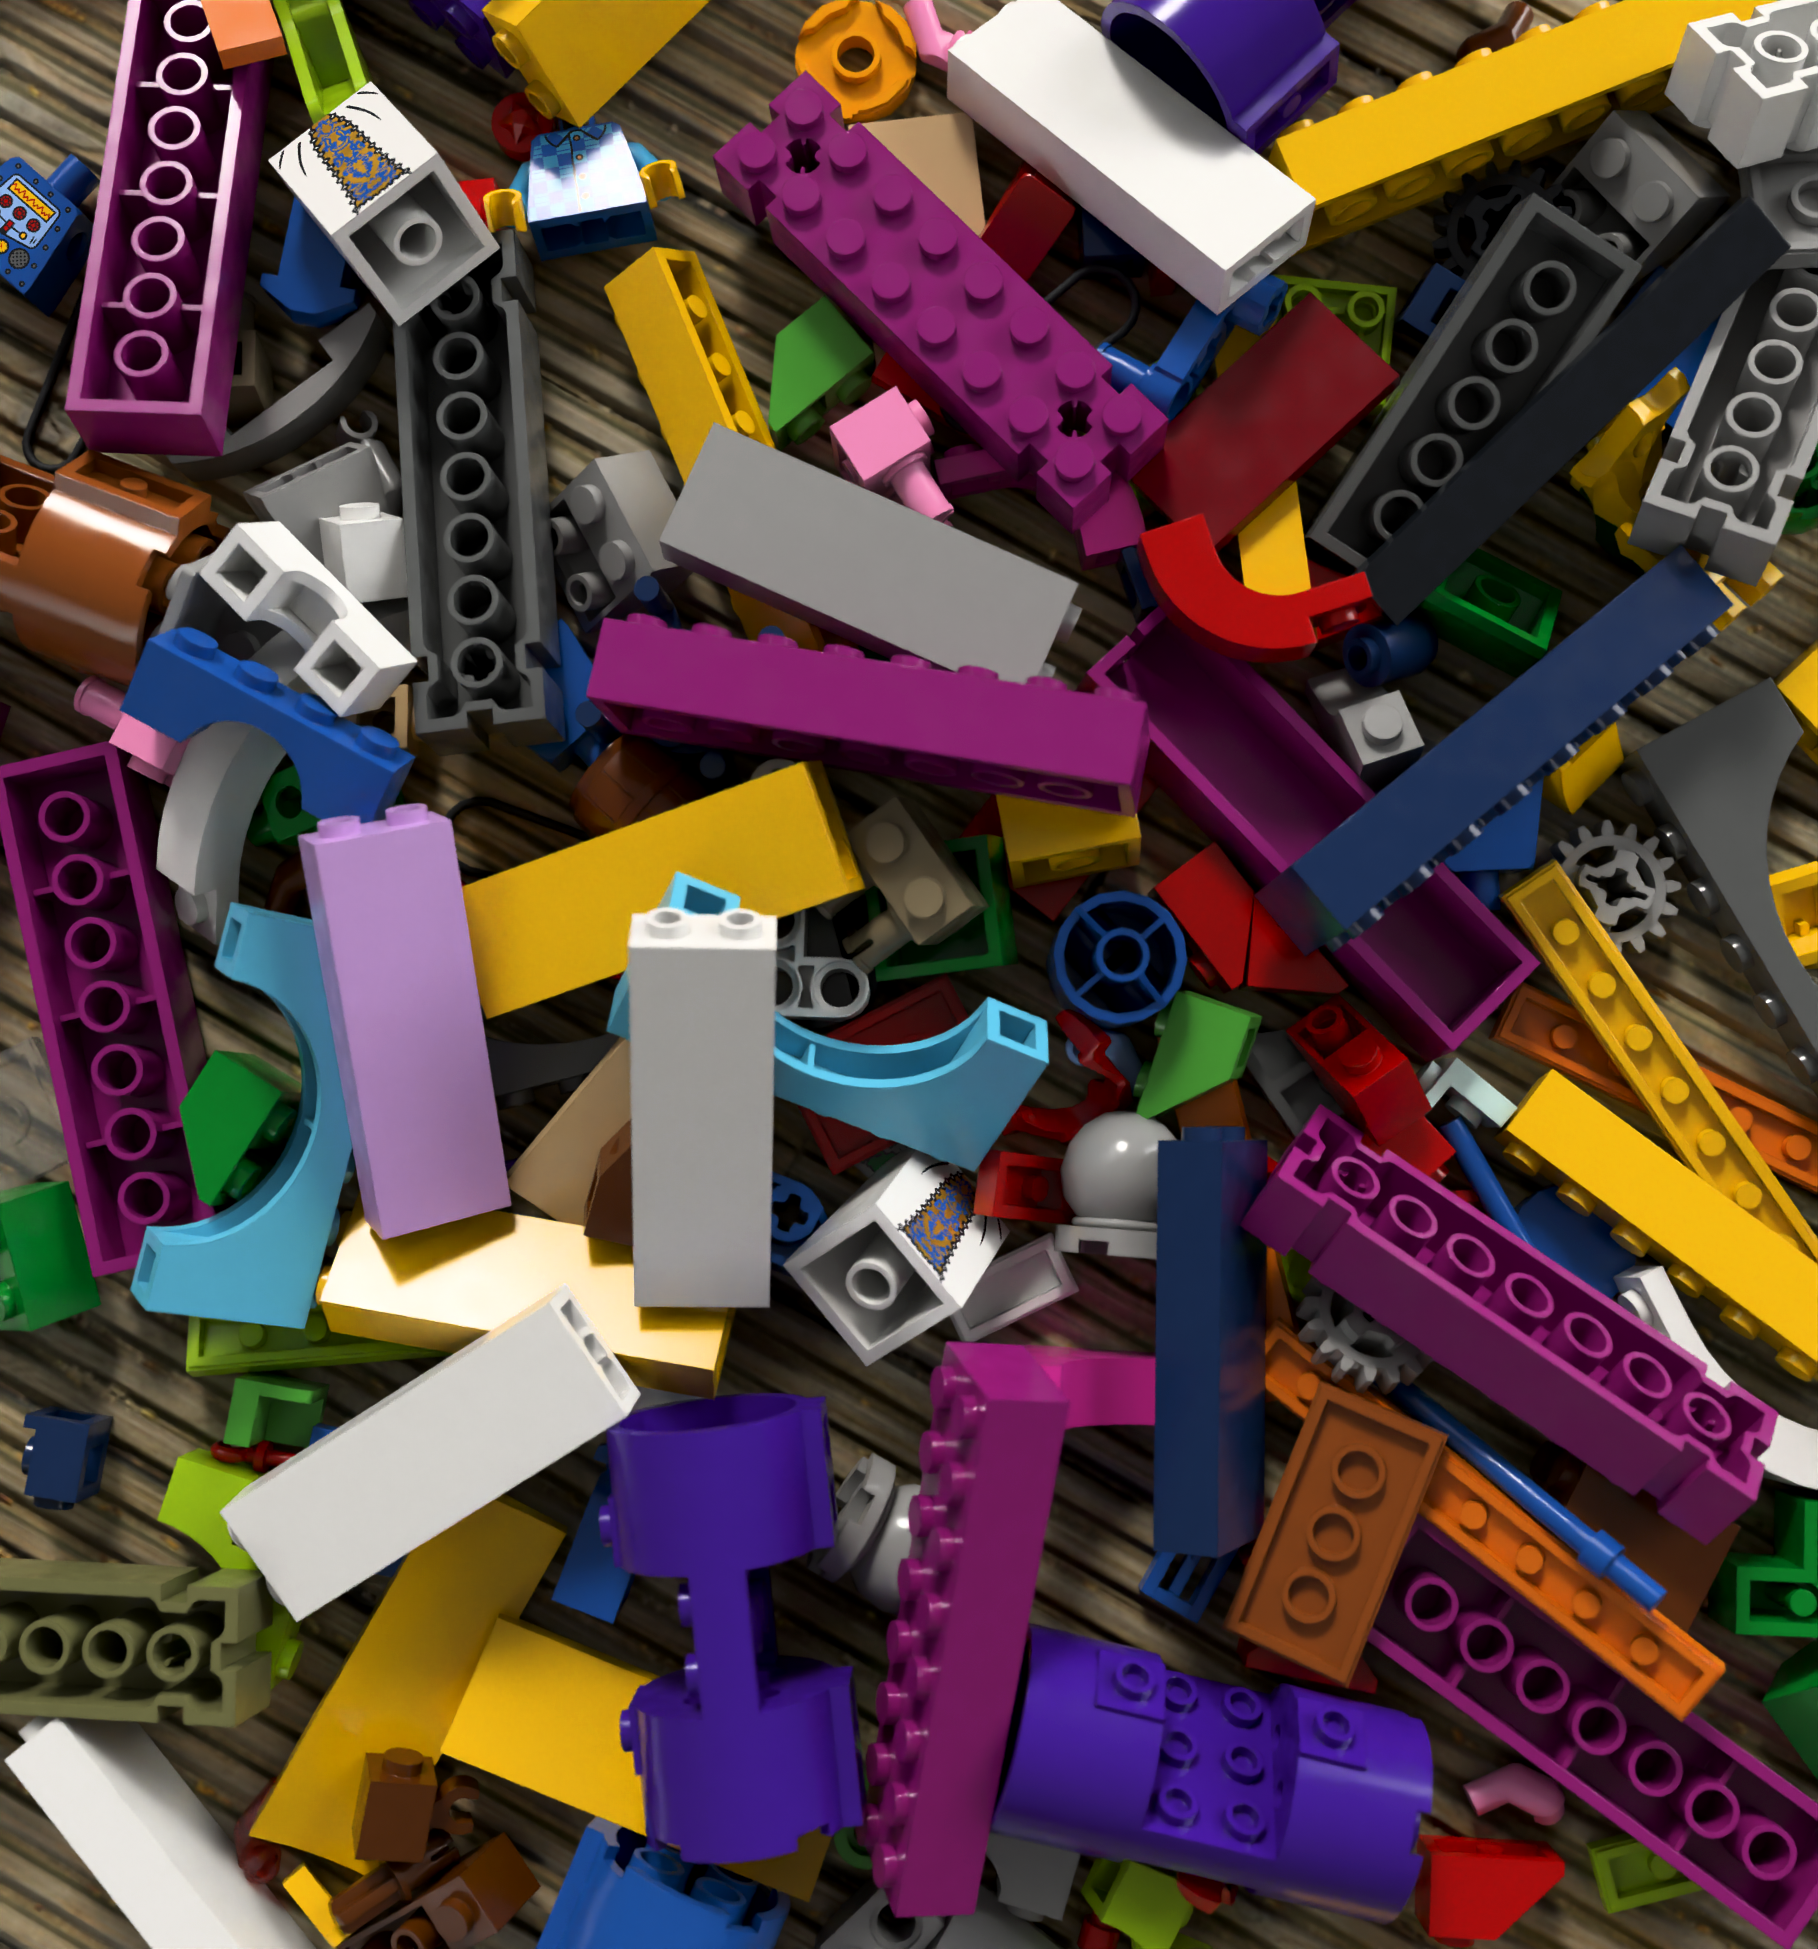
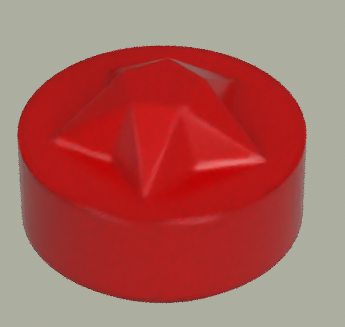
[491,92,556,162]

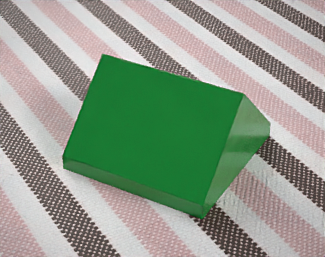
[1411,548,1563,678]

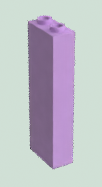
[298,804,512,1240]

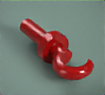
[210,1440,296,1473]

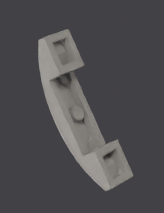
[166,303,391,482]

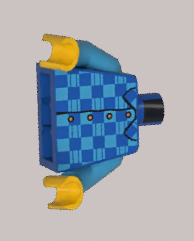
[483,115,686,261]

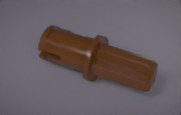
[328,1828,460,1935]

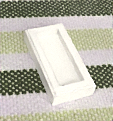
[950,1232,1080,1343]

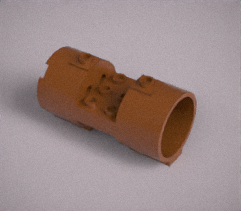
[0,449,230,687]

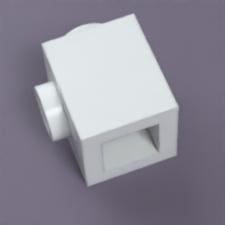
[319,502,408,603]

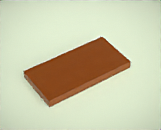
[1222,1380,1449,1688]

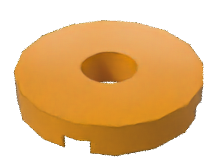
[795,0,916,124]

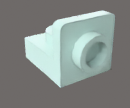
[1416,1057,1518,1129]

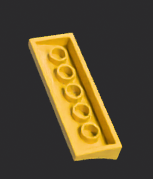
[248,1493,567,1876]
[440,1613,832,1903]

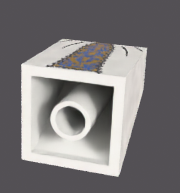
[268,81,500,327]
[783,1147,1010,1367]

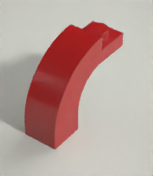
[1136,513,1373,663]

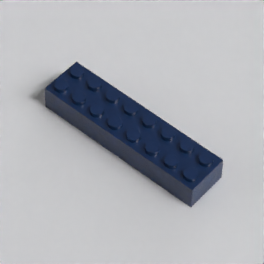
[1254,544,1734,956]

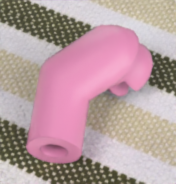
[903,0,972,72]
[1463,1763,1565,1826]

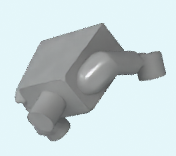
[242,410,403,566]

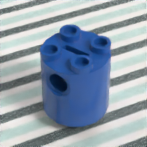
[1046,890,1187,1029]

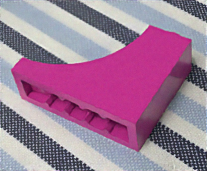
[1024,1344,1155,1430]

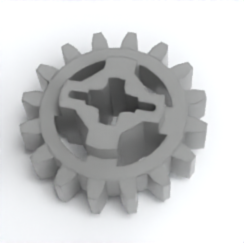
[1538,820,1681,955]
[1295,1276,1433,1394]

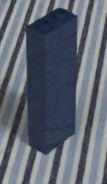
[1153,1126,1268,1558]

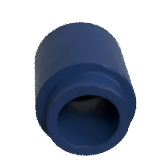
[1342,613,1438,687]

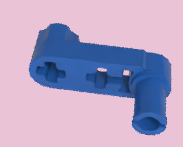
[1097,274,1288,424]

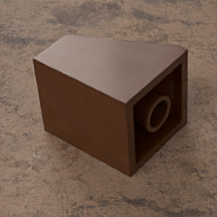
[1530,1441,1740,1633]

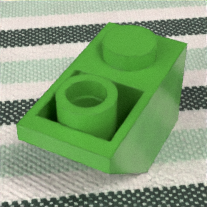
[768,295,875,451]
[1133,991,1263,1119]

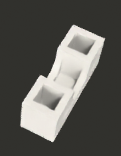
[199,521,418,717]

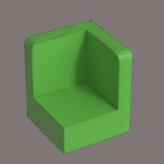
[223,1372,330,1448]

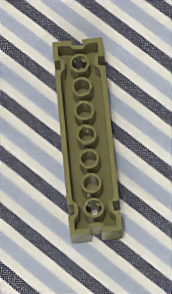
[0,1558,273,1728]

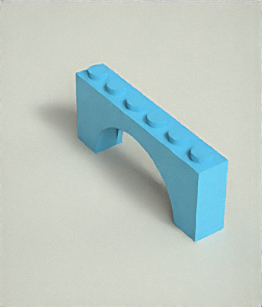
[606,871,1049,1172]
[130,902,355,1329]

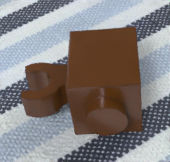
[352,1748,480,1863]

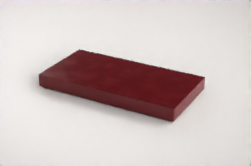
[1128,292,1400,553]

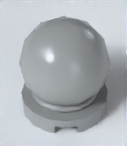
[1054,1110,1176,1259]
[806,1453,921,1615]

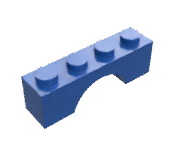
[120,627,416,824]

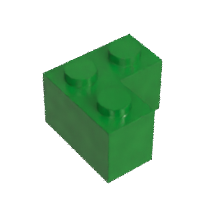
[1708,1489,1818,1638]

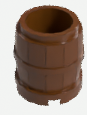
[569,734,719,839]

